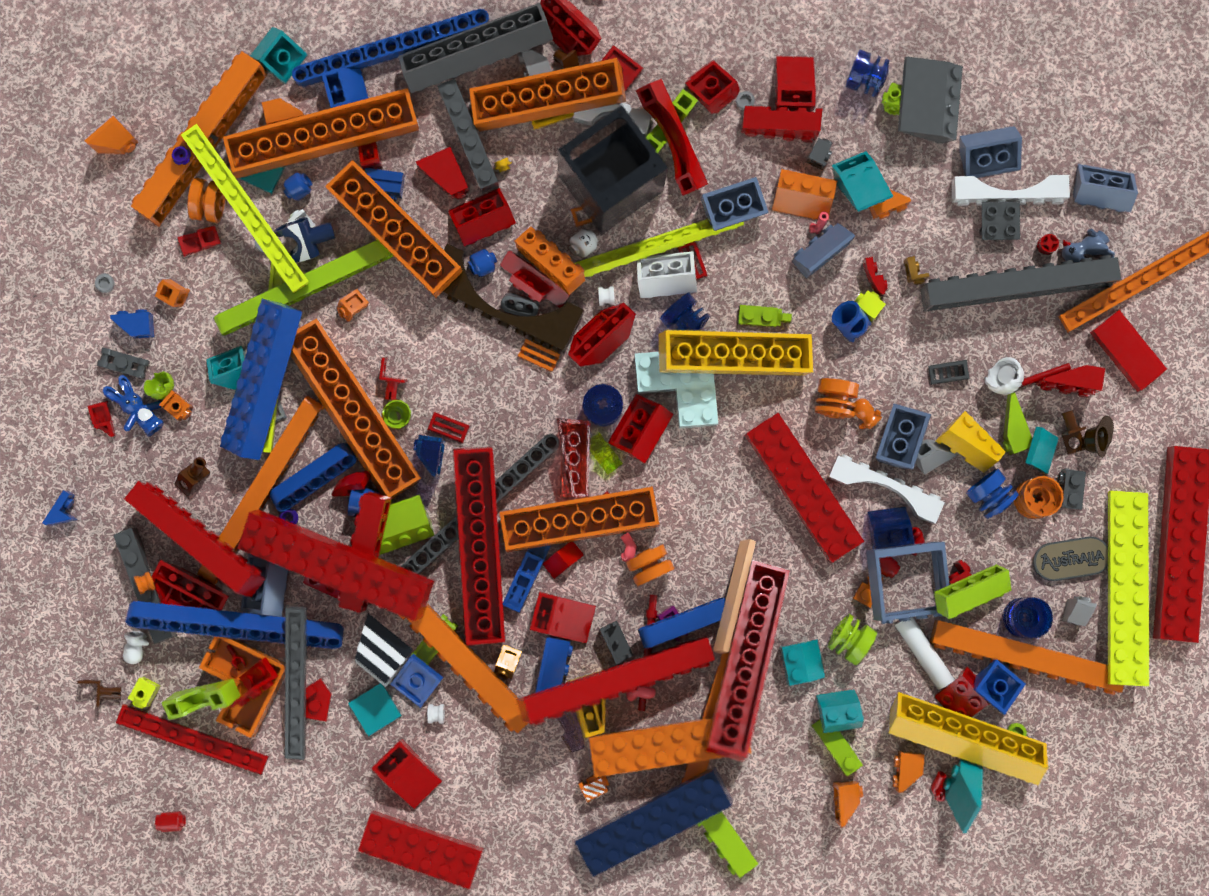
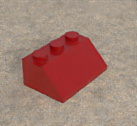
[448,188,516,246]
[608,394,674,464]

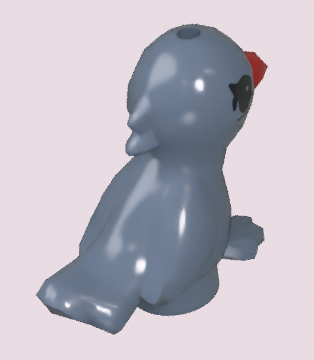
[1062,229,1115,263]

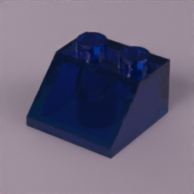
[413,435,445,479]

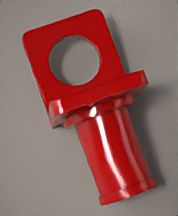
[379,357,407,400]

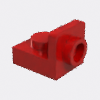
[949,560,972,585]

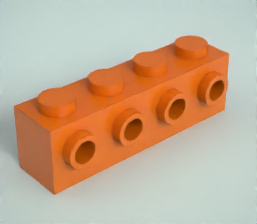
[515,226,586,295]

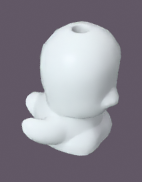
[123,631,149,664]

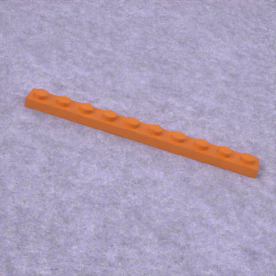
[1058,231,1209,332]

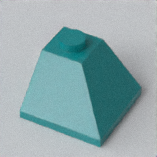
[206,345,246,390]

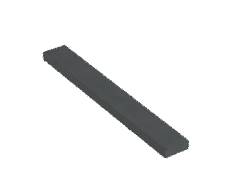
[285,606,307,760]

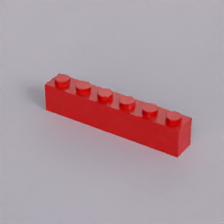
[338,492,392,613]

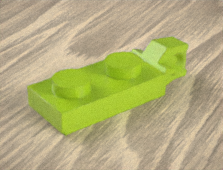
[738,305,792,327]

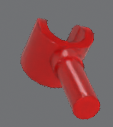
[226,644,247,671]

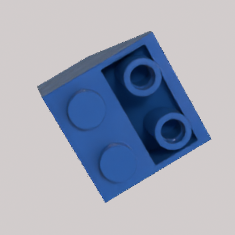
[321,68,369,108]

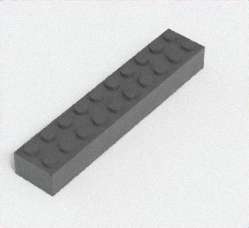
[920,255,1122,312]

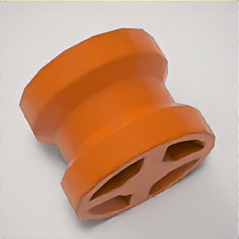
[134,571,156,595]

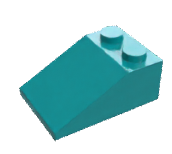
[943,759,983,834]

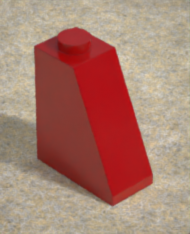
[415,147,470,200]

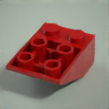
[775,56,816,112]
[1035,365,1106,398]
[530,592,596,644]
[371,739,442,808]

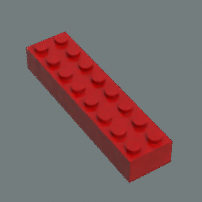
[745,412,865,563]
[124,481,266,597]

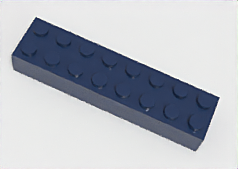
[575,766,734,877]

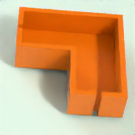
[199,636,285,738]

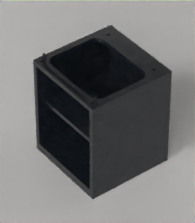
[558,105,668,235]

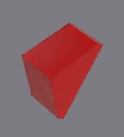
[358,142,383,172]
[543,541,584,579]

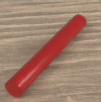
[1019,363,1071,388]

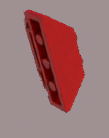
[540,0,601,56]
[568,302,636,367]
[151,560,229,610]

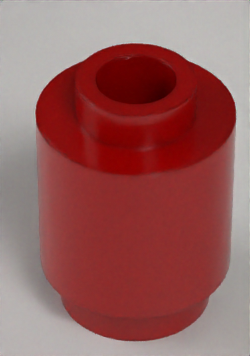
[879,556,901,579]
[155,811,186,832]

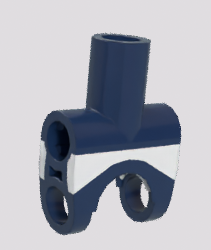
[274,217,336,263]

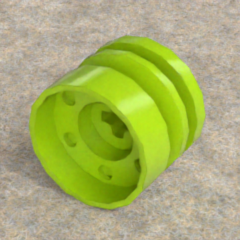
[827,614,878,666]

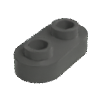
[501,293,539,317]

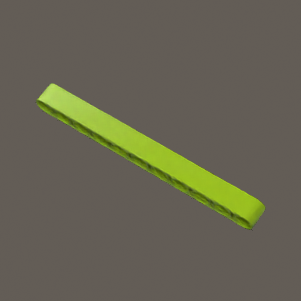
[213,240,394,336]

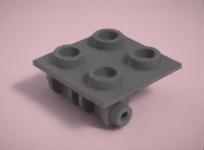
[979,202,1020,240]

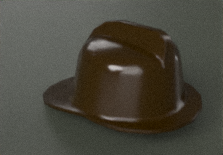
[1081,415,1114,458]

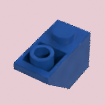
[110,309,154,339]

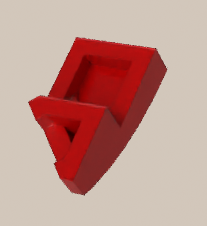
[87,400,115,437]

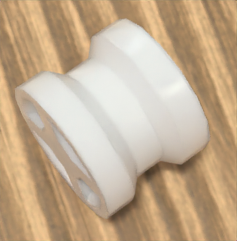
[598,286,615,306]
[427,704,445,724]

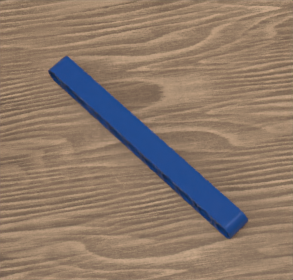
[292,9,490,87]
[125,601,344,649]

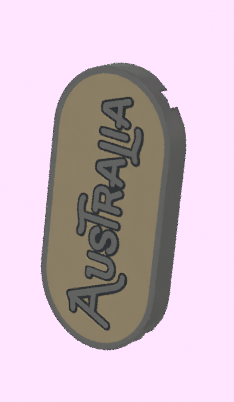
[1033,537,1108,581]

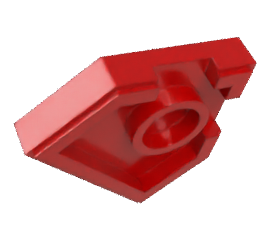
[306,678,332,721]

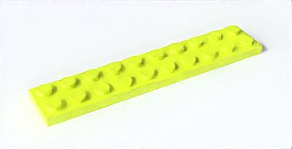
[1108,491,1149,687]

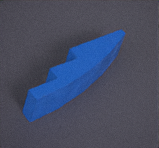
[503,545,551,613]

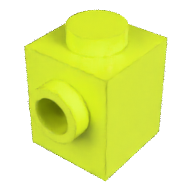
[854,290,886,322]
[128,677,161,709]

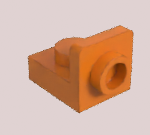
[336,289,369,322]

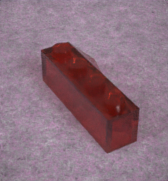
[556,418,591,499]

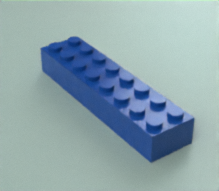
[220,299,302,460]

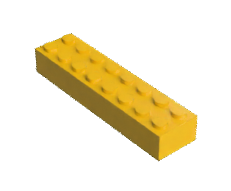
[658,330,813,376]
[888,692,1048,786]

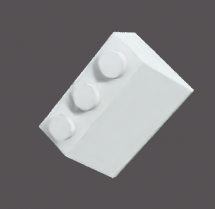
[637,251,697,298]

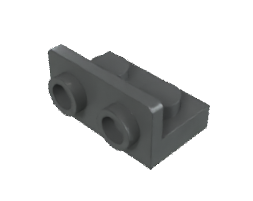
[1057,468,1086,510]

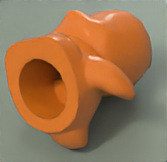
[852,398,882,430]

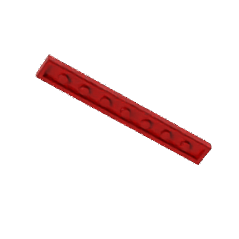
[116,704,269,775]

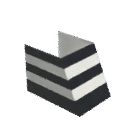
[355,613,413,687]

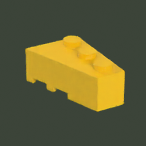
[935,411,1006,473]
[567,670,606,738]

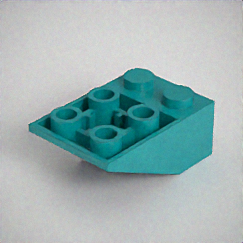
[832,151,893,212]

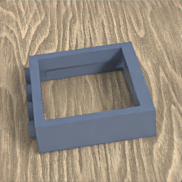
[866,541,949,624]

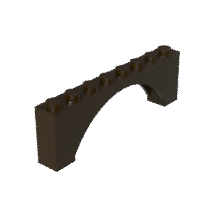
[442,244,584,354]

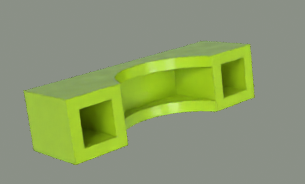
[646,89,698,154]
[161,679,241,720]

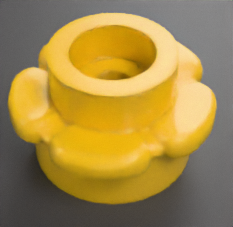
[494,157,512,172]

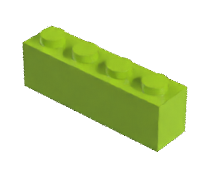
[934,564,1012,619]
[697,812,758,878]

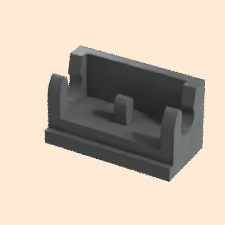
[600,621,633,664]

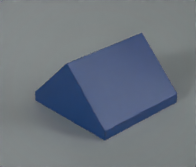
[974,659,1026,715]

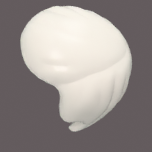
[984,357,1025,395]

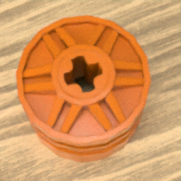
[814,378,859,419]
[1014,476,1064,519]

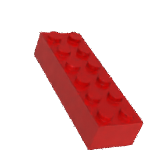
[358,810,484,889]

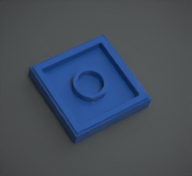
[390,654,444,708]

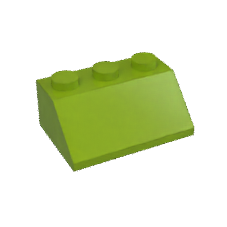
[379,495,435,555]

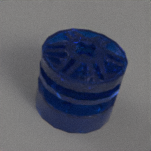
[845,49,890,98]
[659,292,711,331]
[583,384,623,427]
[1002,597,1053,638]

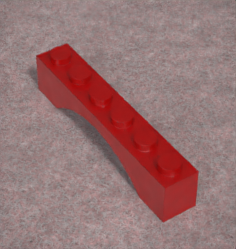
[635,78,708,196]

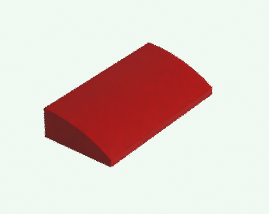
[1089,310,1167,392]

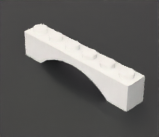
[951,175,1070,206]
[827,454,945,524]

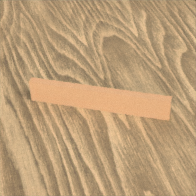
[713,539,756,653]

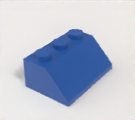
[536,637,573,693]

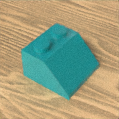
[250,27,308,84]
[780,639,825,686]
[816,689,864,733]

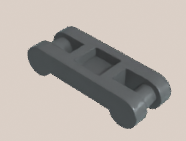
[97,347,150,379]

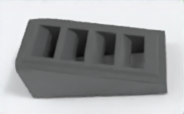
[928,360,970,385]

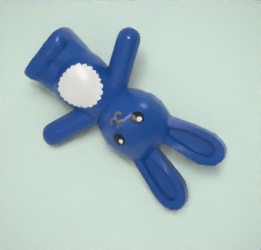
[103,375,164,437]

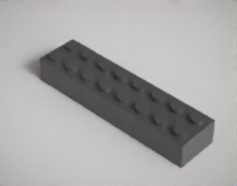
[399,3,554,93]

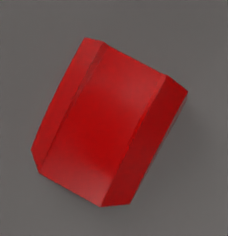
[684,60,740,114]

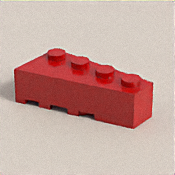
[741,106,823,143]

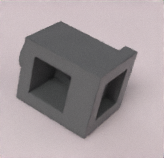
[806,138,833,170]

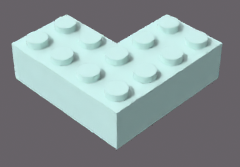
[634,352,718,429]

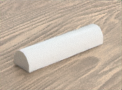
[894,617,955,690]

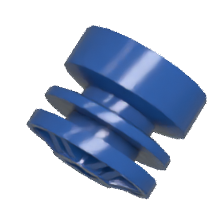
[966,468,1019,519]

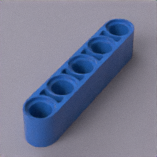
[269,443,356,512]
[638,597,725,648]

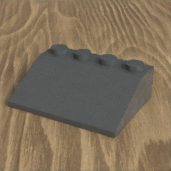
[898,56,963,144]

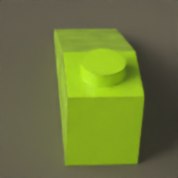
[1002,392,1032,455]
[811,719,863,776]

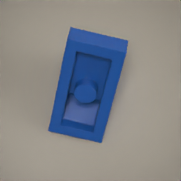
[42,490,78,526]

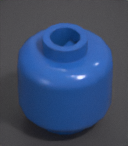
[283,172,313,201]
[467,249,497,277]

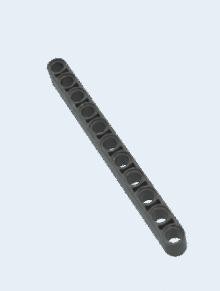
[400,434,560,574]

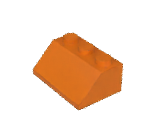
[772,169,837,220]

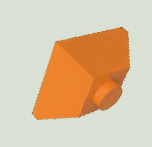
[84,116,138,154]
[833,781,863,827]

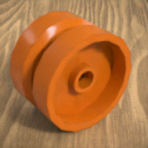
[187,178,225,223]
[625,544,675,587]

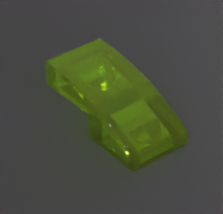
[584,432,623,475]

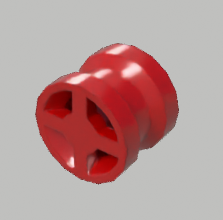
[1037,234,1059,255]

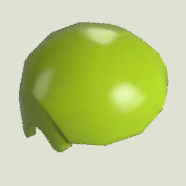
[143,371,174,400]
[381,400,411,429]

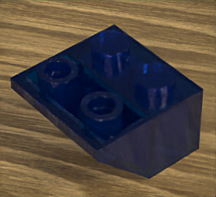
[867,507,914,550]

